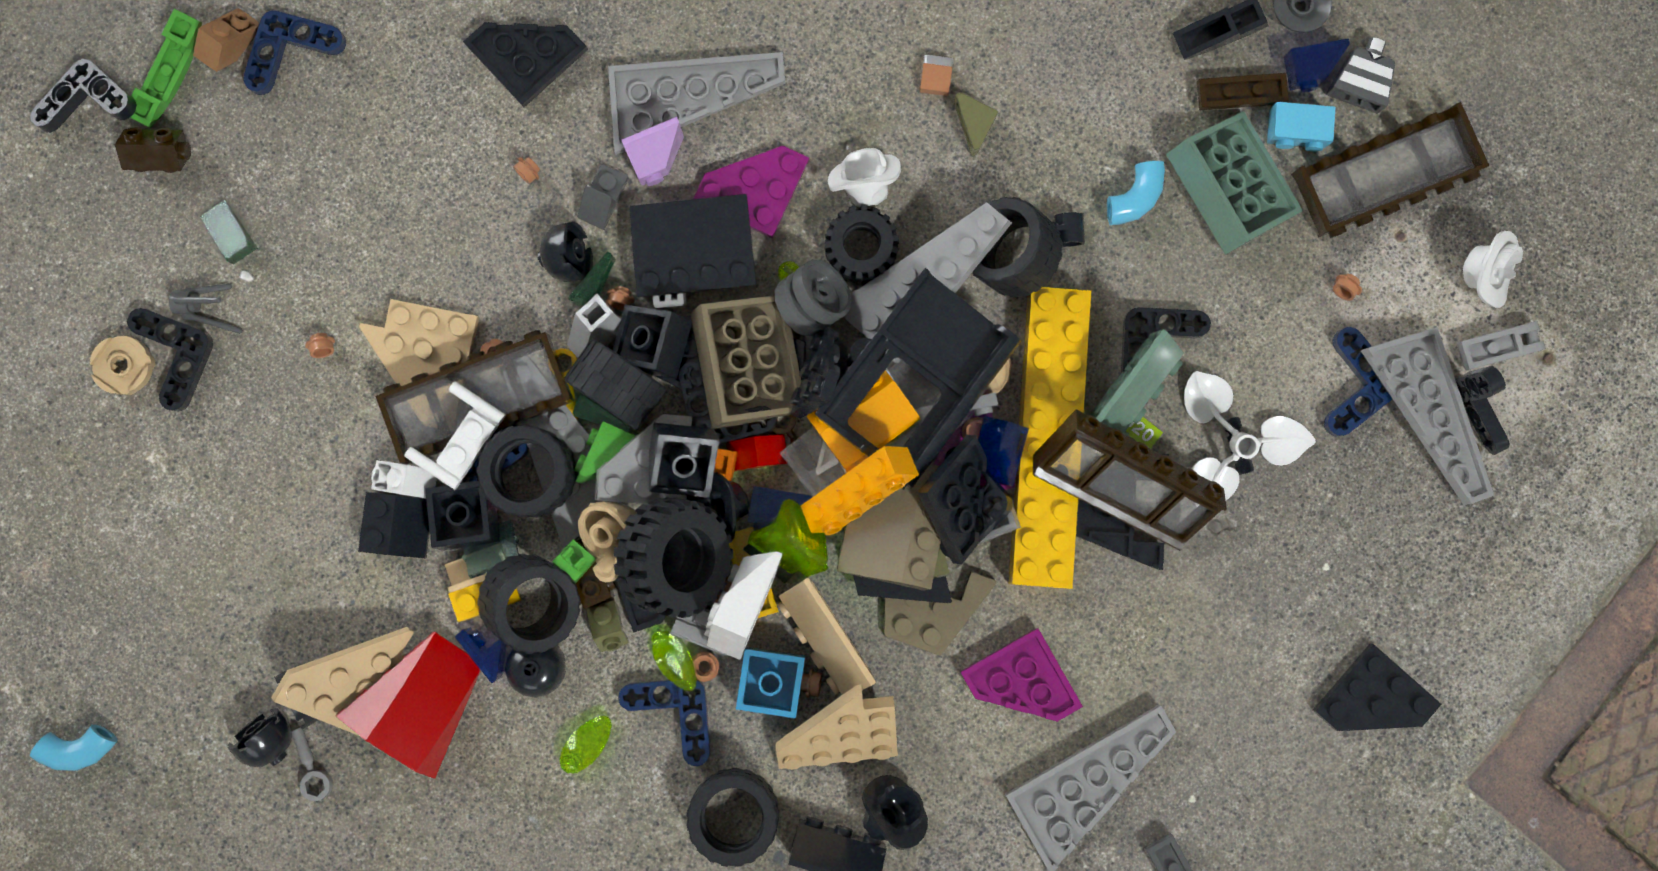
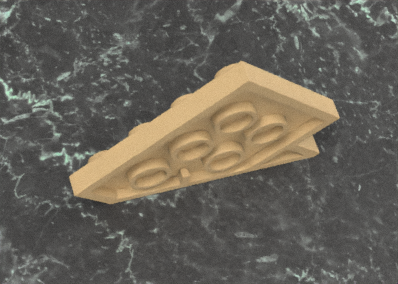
[359,299,479,432]
[271,627,414,736]
[776,685,898,770]

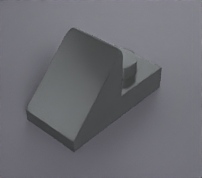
[577,164,629,230]

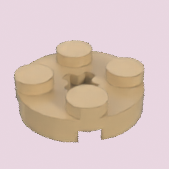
[90,336,155,395]

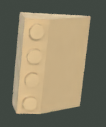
[777,576,876,695]

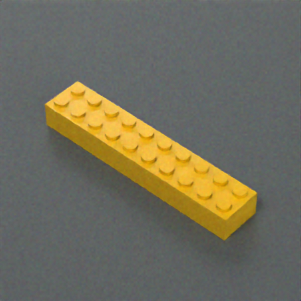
[1008,287,1091,589]

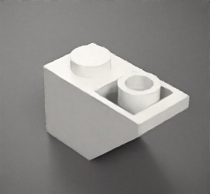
[371,460,437,498]

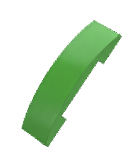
[130,9,202,128]

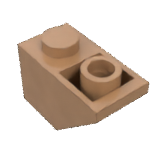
[193,8,259,72]

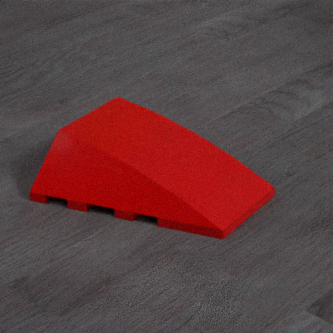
[335,631,483,779]

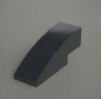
[1173,0,1269,60]

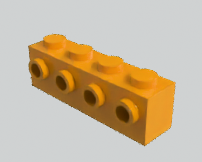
[801,446,919,535]

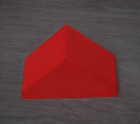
[726,434,789,472]

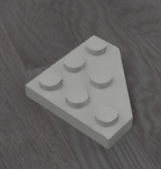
[595,414,692,504]

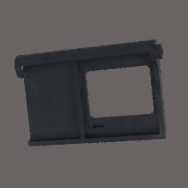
[815,268,1021,490]

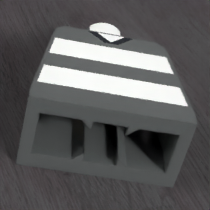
[1326,38,1395,114]

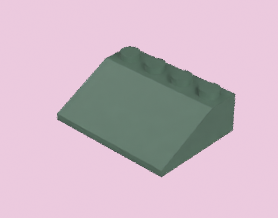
[1166,111,1303,255]
[1090,329,1184,437]

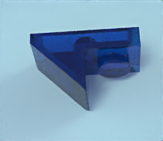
[454,627,507,684]

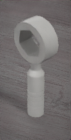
[291,728,333,801]

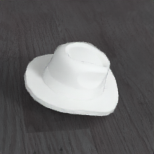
[828,148,901,207]
[1463,231,1523,308]

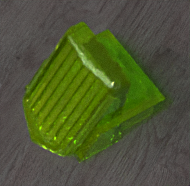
[748,499,828,577]

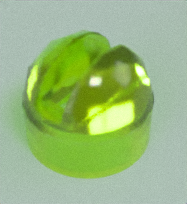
[778,261,799,281]

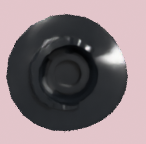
[687,471,749,541]
[862,775,928,850]

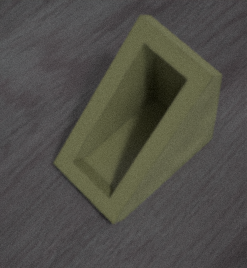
[954,93,998,156]

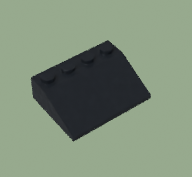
[629,194,757,297]

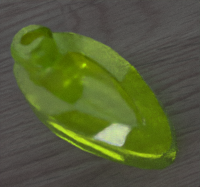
[651,631,696,691]
[560,715,612,774]

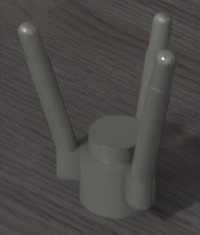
[169,283,243,334]

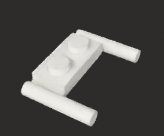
[404,381,506,490]

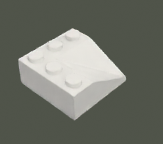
[704,551,782,660]

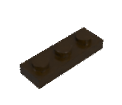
[1197,73,1289,110]

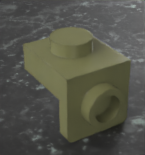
[586,600,629,652]

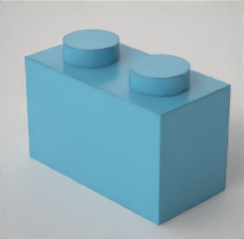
[1267,102,1336,152]

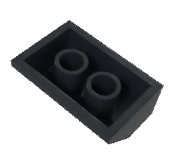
[788,816,887,871]

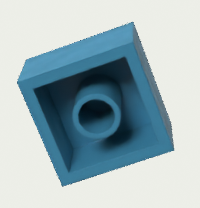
[736,647,805,718]

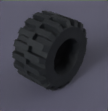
[825,205,899,284]

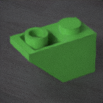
[574,421,635,484]

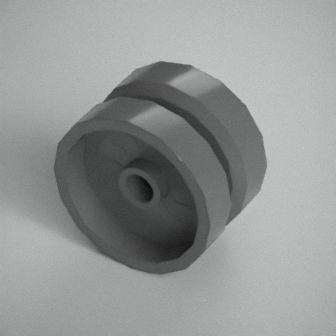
[775,259,851,337]

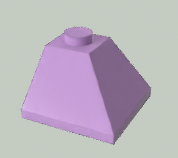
[622,117,684,186]

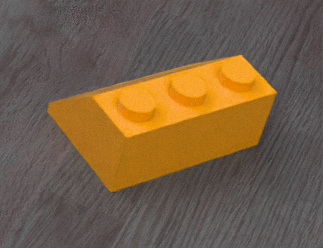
[806,370,921,472]

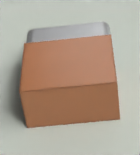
[919,55,953,96]

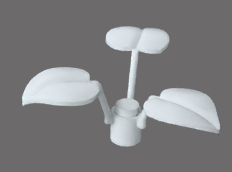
[1184,371,1316,507]

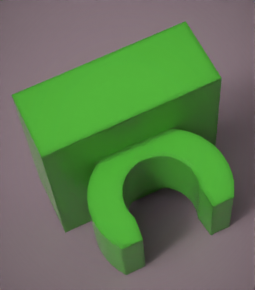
[552,539,596,583]

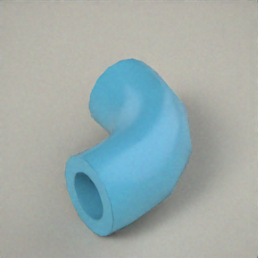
[1107,161,1165,225]
[30,724,118,771]

